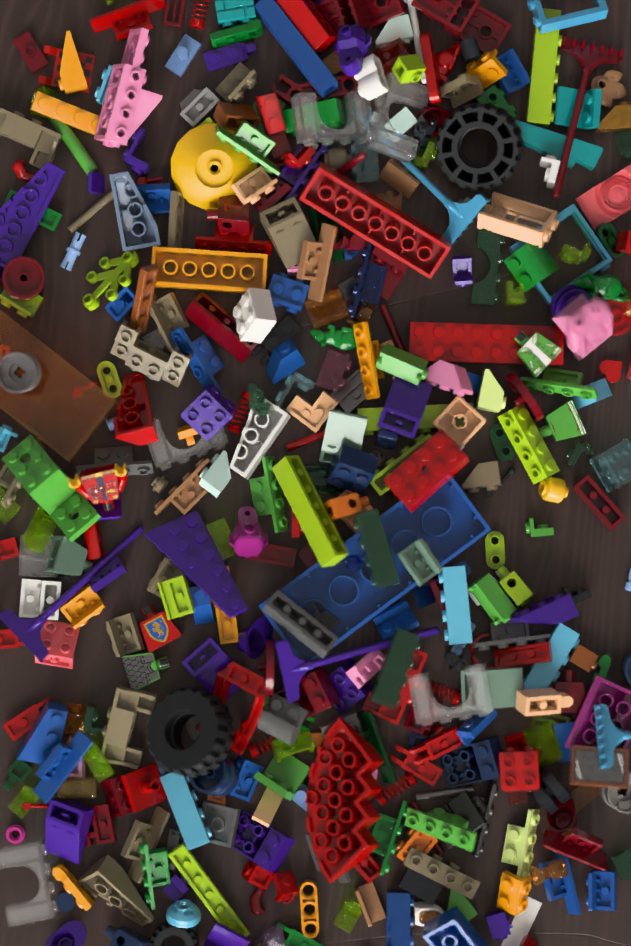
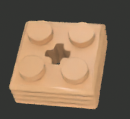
[433,395,486,449]

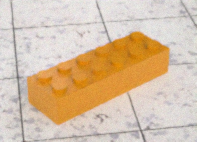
[151,246,268,293]

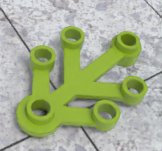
[82,250,139,311]

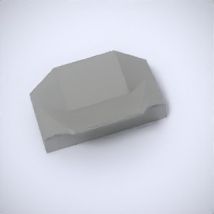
[180,87,220,128]

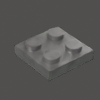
[202,801,241,848]

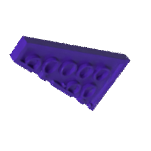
[0,162,66,268]
[145,510,248,618]

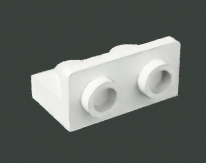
[539,155,560,189]

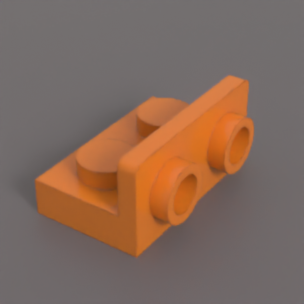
[395,828,438,862]

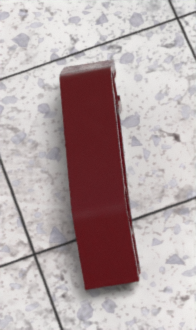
[271,73,359,107]

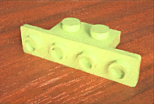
[501,809,540,878]

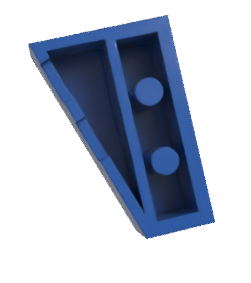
[16,701,68,764]
[386,890,414,946]

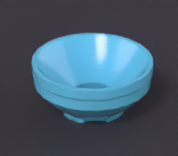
[166,899,201,928]

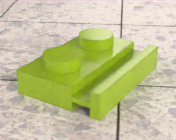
[157,575,196,620]

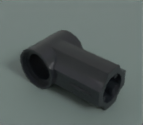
[459,37,481,63]

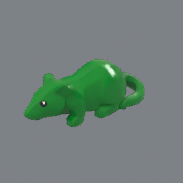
[574,271,630,302]
[309,325,373,351]

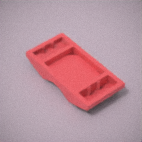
[575,164,631,231]

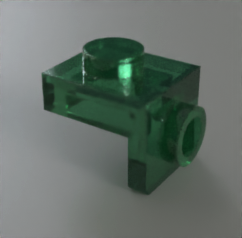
[565,442,595,467]

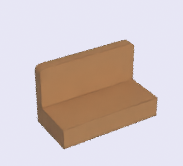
[379,155,426,199]
[354,881,386,927]

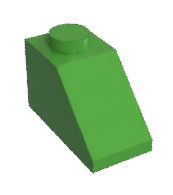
[447,888,478,921]

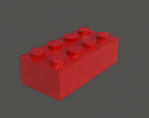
[383,429,469,513]

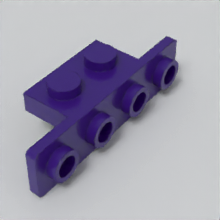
[278,138,331,200]

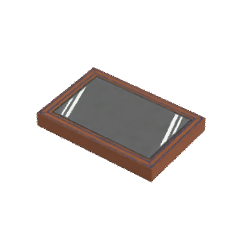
[569,745,630,789]

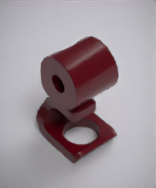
[333,227,366,251]

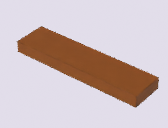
[129,264,159,335]

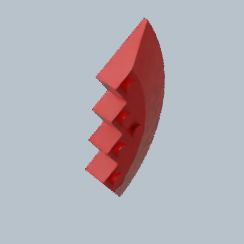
[305,717,384,883]

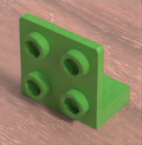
[253,748,310,801]

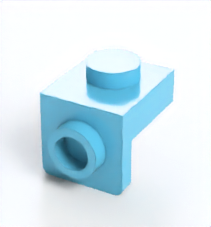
[0,424,18,453]

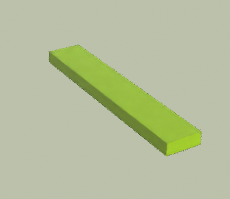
[167,842,250,937]

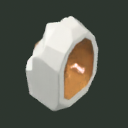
[413,902,444,926]

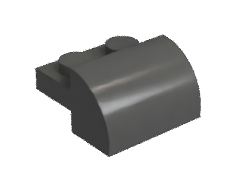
[257,693,308,747]

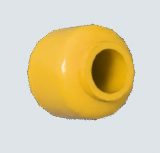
[538,477,569,503]

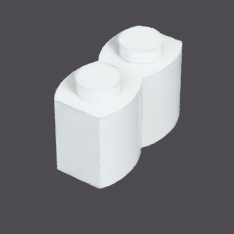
[354,54,389,101]

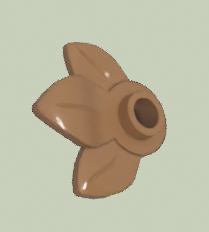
[591,70,626,108]

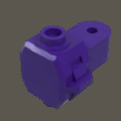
[334,25,372,76]

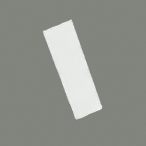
[501,897,542,946]

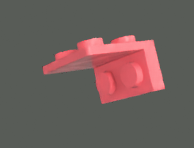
[35,620,80,669]

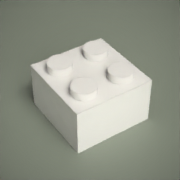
[233,287,277,343]

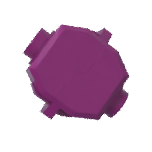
[229,506,268,558]

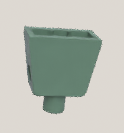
[44,536,93,576]

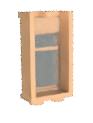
[477,192,559,248]

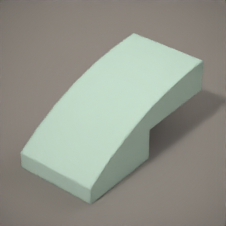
[379,107,418,144]

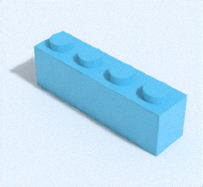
[438,565,473,645]
[524,623,580,689]
[160,772,213,850]

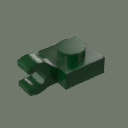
[2,759,34,791]

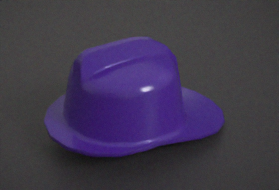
[237,616,274,659]
[46,920,87,946]

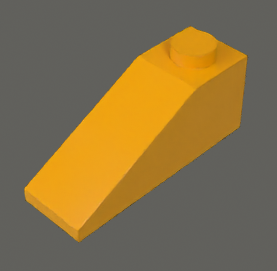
[57,30,88,95]

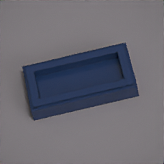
[375,429,398,450]

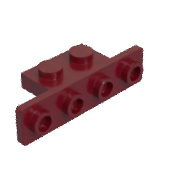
[543,827,607,871]

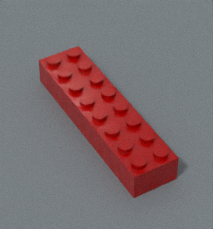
[299,162,451,279]
[409,322,564,367]

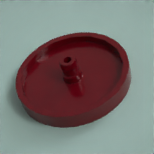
[505,372,544,422]
[257,639,274,696]

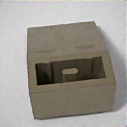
[260,197,316,269]

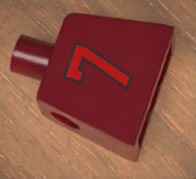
[207,195,250,234]

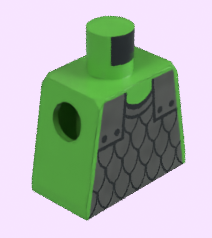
[122,652,170,690]

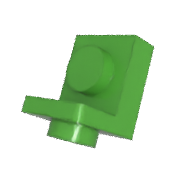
[525,518,554,537]

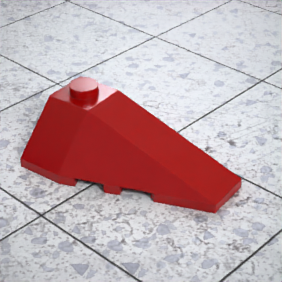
[113,372,158,446]

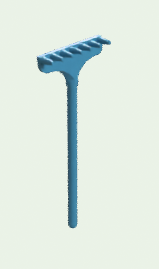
[352,109,491,245]
[594,704,631,769]

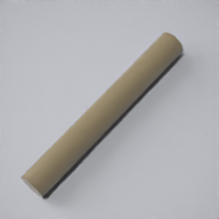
[67,191,113,233]

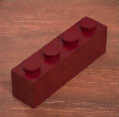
[184,292,259,363]

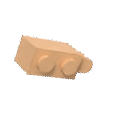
[515,687,573,716]

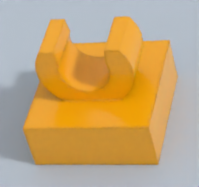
[177,425,198,446]

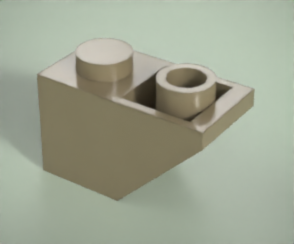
[462,461,502,494]

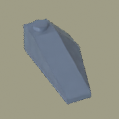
[109,171,161,251]

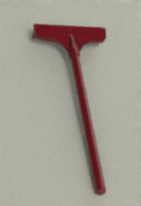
[552,35,624,198]

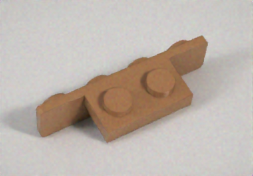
[296,223,337,302]
[154,458,211,515]

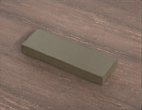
[167,191,185,248]

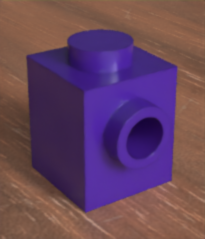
[485,909,513,941]

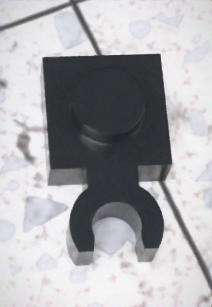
[336,275,366,312]
[306,603,340,632]

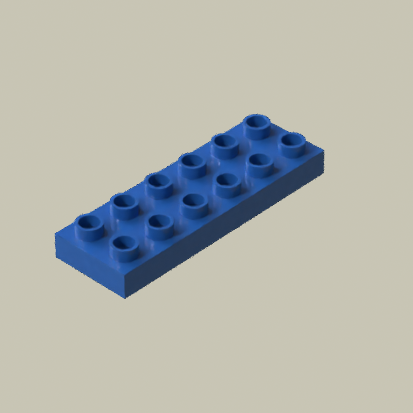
[259,477,491,660]

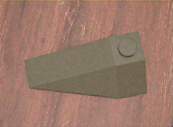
[77,854,155,926]

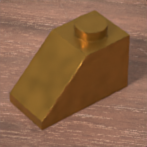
[595,102,631,132]

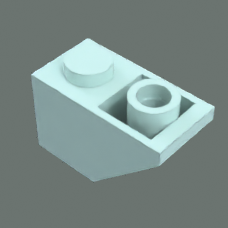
[375,14,413,50]
[199,450,231,498]

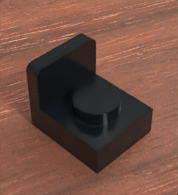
[562,586,592,604]

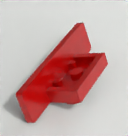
[90,0,166,41]
[195,222,272,256]

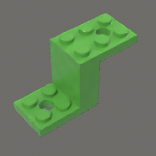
[2,434,101,542]

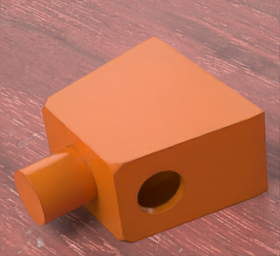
[323,492,369,521]

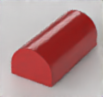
[84,520,105,560]
[354,854,381,884]

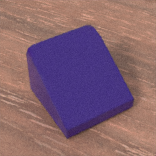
[88,172,105,194]

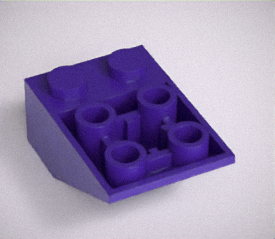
[377,376,433,440]
[508,592,579,625]
[182,636,240,700]
[45,797,94,864]
[233,808,296,873]

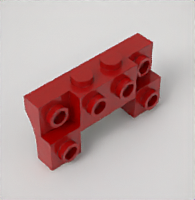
[362,643,428,725]

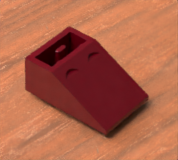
[269,667,340,720]

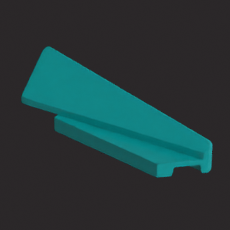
[515,120,603,171]

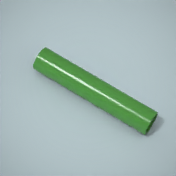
[48,117,98,176]

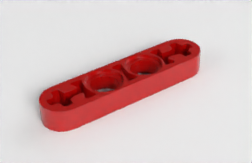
[419,32,442,104]

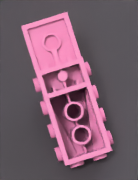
[94,28,162,148]
[552,294,613,362]

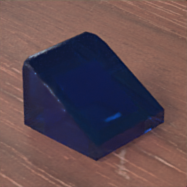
[412,584,436,609]

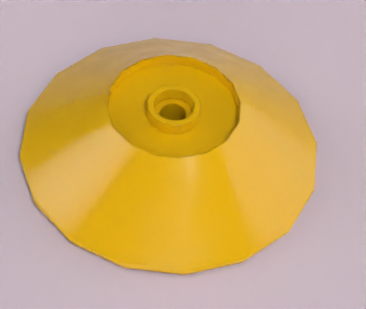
[171,123,257,210]

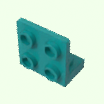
[554,86,602,130]

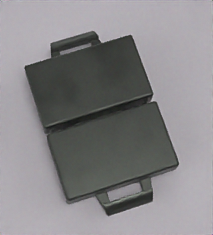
[437,790,487,849]

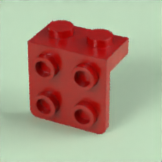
[499,746,541,791]

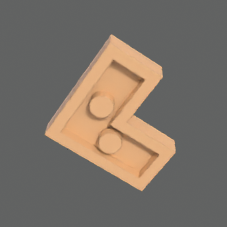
[286,391,339,433]

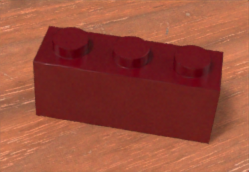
[571,474,626,531]

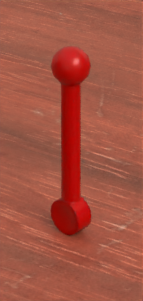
[22,802,49,810]

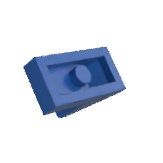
[105,286,136,322]

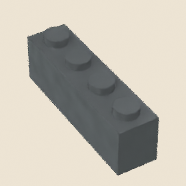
[262,590,339,659]

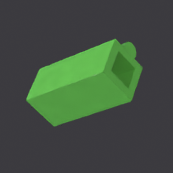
[376,343,429,386]
[468,573,517,626]

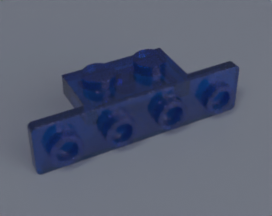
[348,243,388,320]

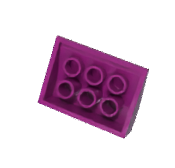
[564,675,631,749]

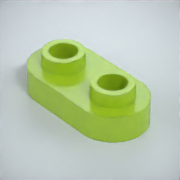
[97,361,122,398]
[485,531,505,569]

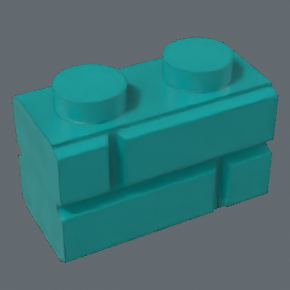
[215,0,256,28]

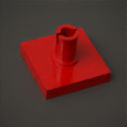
[121,763,168,813]

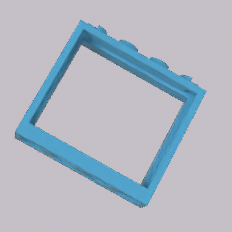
[527,0,609,34]
[509,203,613,305]

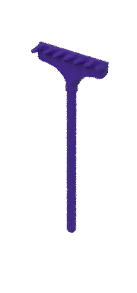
[0,526,144,662]
[273,627,440,703]

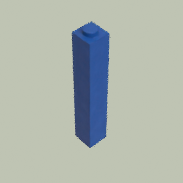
[254,0,338,99]

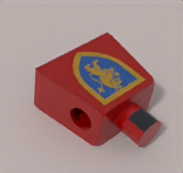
[140,604,183,653]

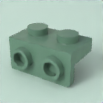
[397,538,443,586]

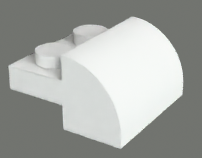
[18,578,61,620]

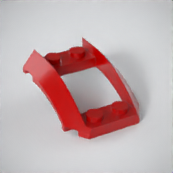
[195,662,265,755]

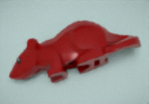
[427,41,461,92]

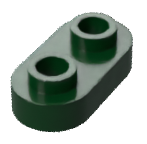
[595,223,624,258]
[489,424,515,461]

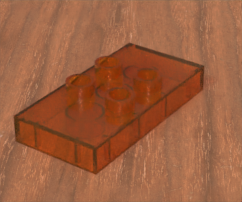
[0,309,118,462]

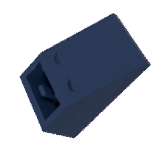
[439,735,502,789]

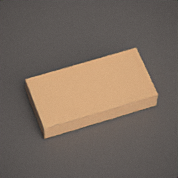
[251,787,283,827]

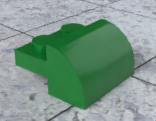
[503,243,559,292]

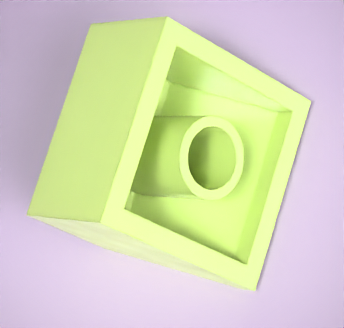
[475,369,507,413]

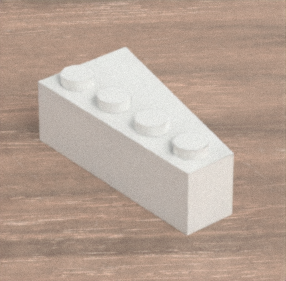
[229,393,291,480]

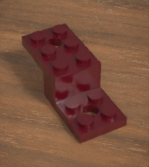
[315,0,406,38]
[411,0,512,53]

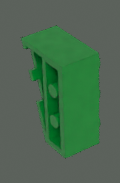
[282,98,351,137]

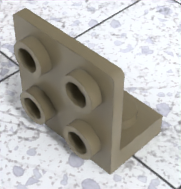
[215,62,257,104]

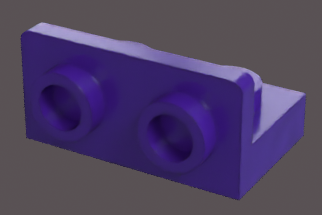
[89,556,128,593]

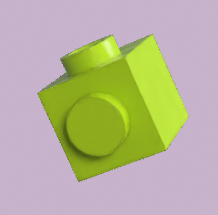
[392,54,426,84]

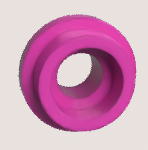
[6,824,25,844]

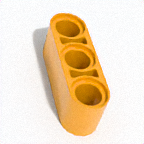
[300,879,319,938]

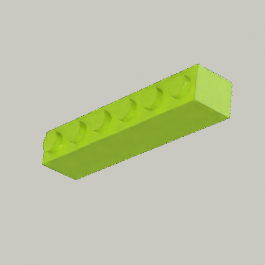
[526,8,562,127]
[357,403,473,436]
[272,455,349,567]

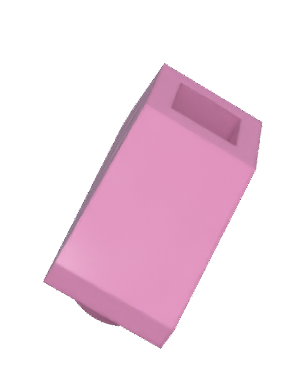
[425,360,473,397]

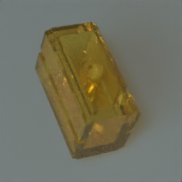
[57,776,98,798]

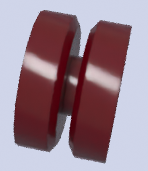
[2,257,45,301]

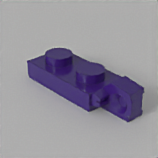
[203,42,257,72]

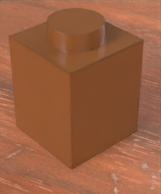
[568,644,599,672]

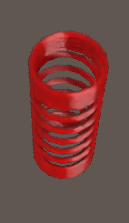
[189,0,210,29]
[226,391,255,435]
[418,676,462,705]
[248,736,285,758]
[376,772,417,806]

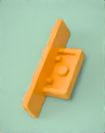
[353,322,385,400]

